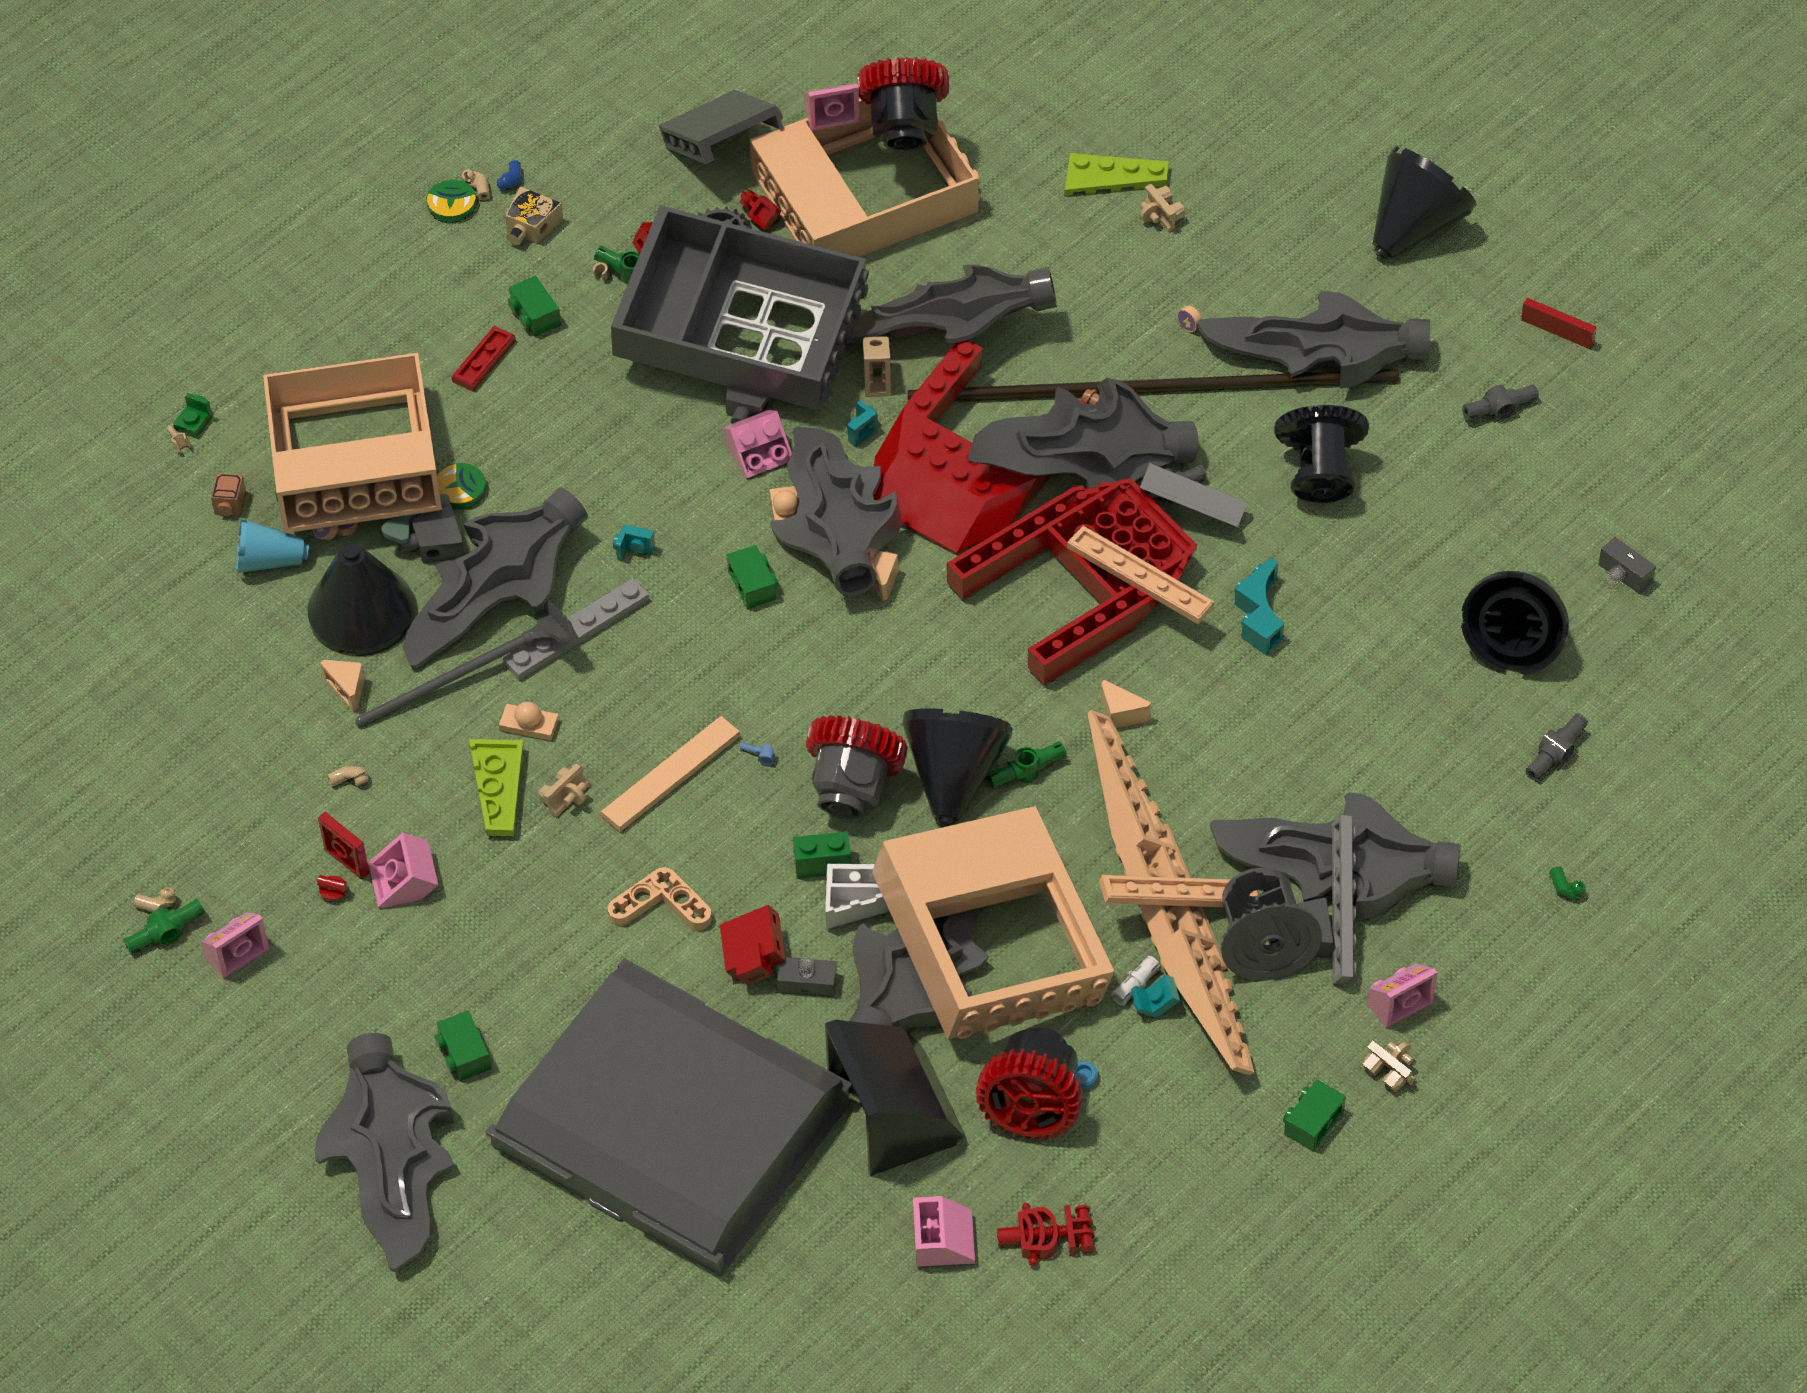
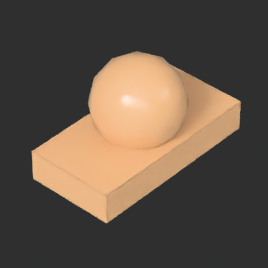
[770,486,799,520]
[499,701,559,741]

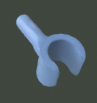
[740,743,775,766]

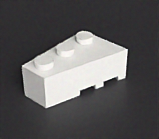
[826,864,890,929]

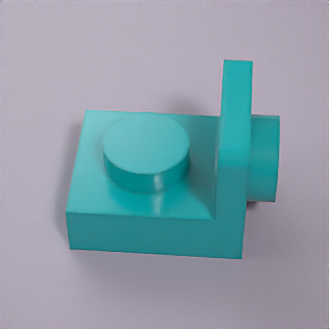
[847,400,878,447]
[613,524,655,560]
[1131,975,1180,1018]

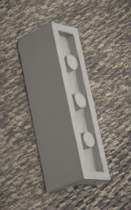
[1140,463,1247,527]

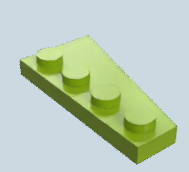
[469,739,524,836]

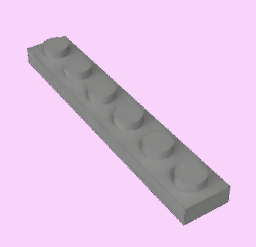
[503,578,649,681]
[1332,815,1356,985]

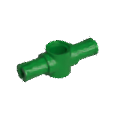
[594,245,640,284]
[986,741,1067,789]
[123,898,205,955]

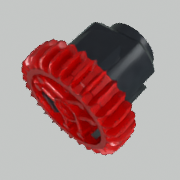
[857,57,949,150]
[976,1028,1083,1141]

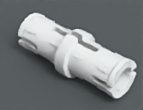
[1111,956,1161,1006]

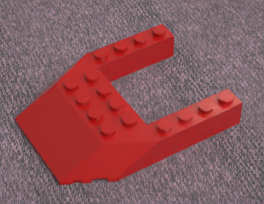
[873,340,1087,555]
[946,478,1197,685]

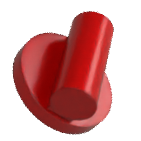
[317,875,347,901]

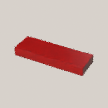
[1521,298,1597,349]
[451,326,516,392]

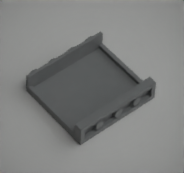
[658,90,783,164]

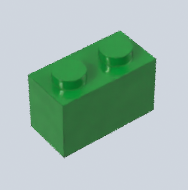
[508,275,561,337]
[726,545,779,609]
[793,831,851,879]
[434,1010,491,1081]
[1283,1079,1346,1151]

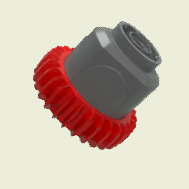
[806,715,908,819]

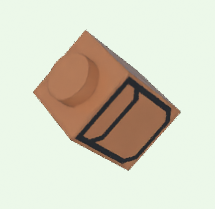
[211,473,246,516]

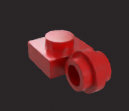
[739,189,782,231]

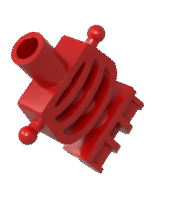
[997,1203,1095,1266]

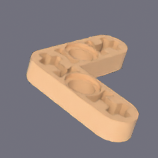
[608,867,712,931]

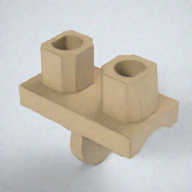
[1140,184,1185,232]
[538,764,590,817]
[1362,1041,1416,1092]

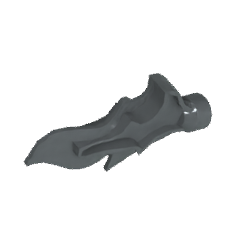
[845,265,1057,344]
[1197,291,1430,389]
[968,378,1199,488]
[770,427,902,596]
[403,487,588,669]
[1210,793,1461,919]
[849,906,989,1029]
[315,1033,455,1272]

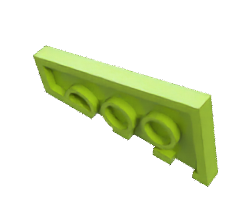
[1064,153,1169,197]

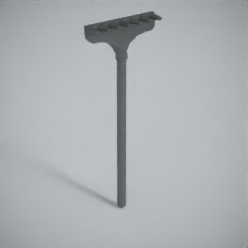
[355,599,578,727]

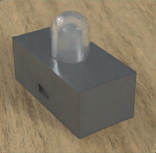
[1598,537,1656,594]
[777,956,837,997]

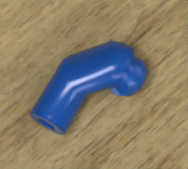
[497,160,522,191]

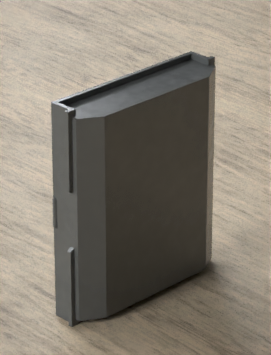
[485,958,852,1276]

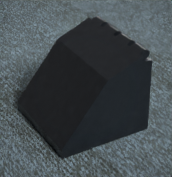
[825,1020,965,1176]

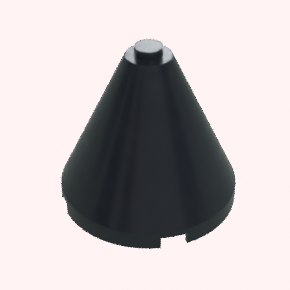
[1372,146,1477,259]
[307,544,415,656]
[1461,571,1569,674]
[902,708,1013,825]

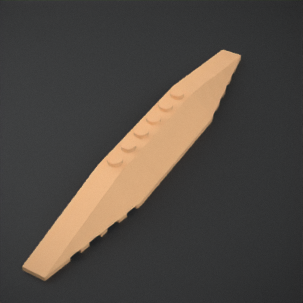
[1087,710,1254,1075]

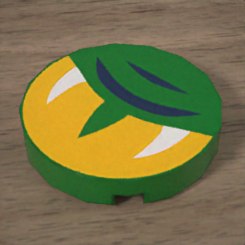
[426,179,477,223]
[437,463,486,509]

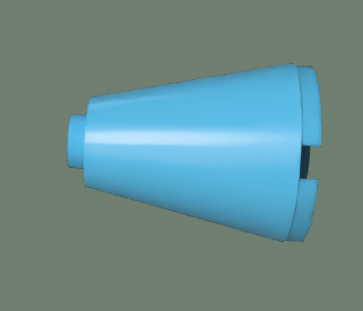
[236,520,309,573]

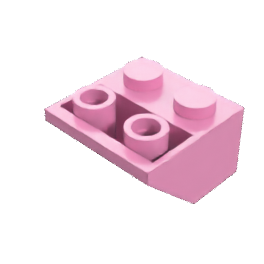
[722,410,792,478]
[913,1196,975,1267]

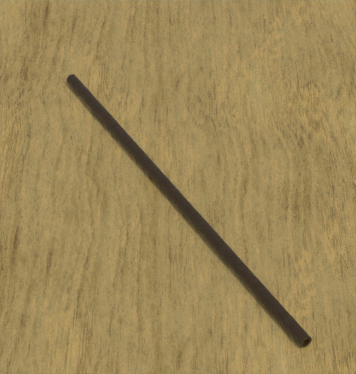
[907,369,1398,401]

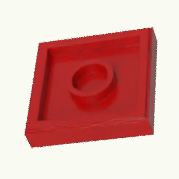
[318,812,369,879]

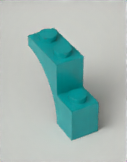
[1234,557,1284,655]

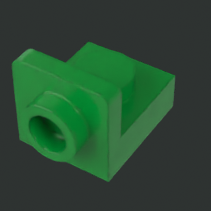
[173,393,213,439]

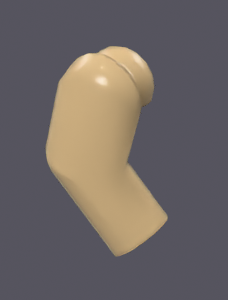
[461,169,490,200]
[327,766,369,787]
[134,887,176,912]

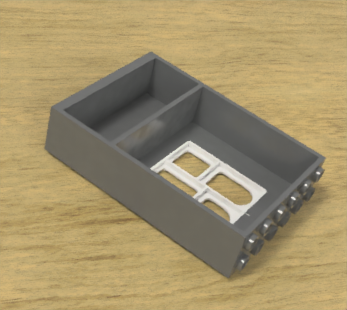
[611,205,869,411]

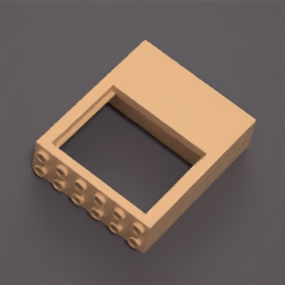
[750,98,980,257]
[263,353,442,533]
[872,806,1115,1040]

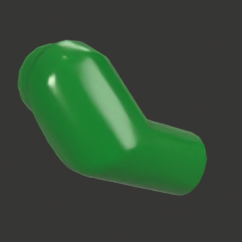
[1549,867,1586,900]

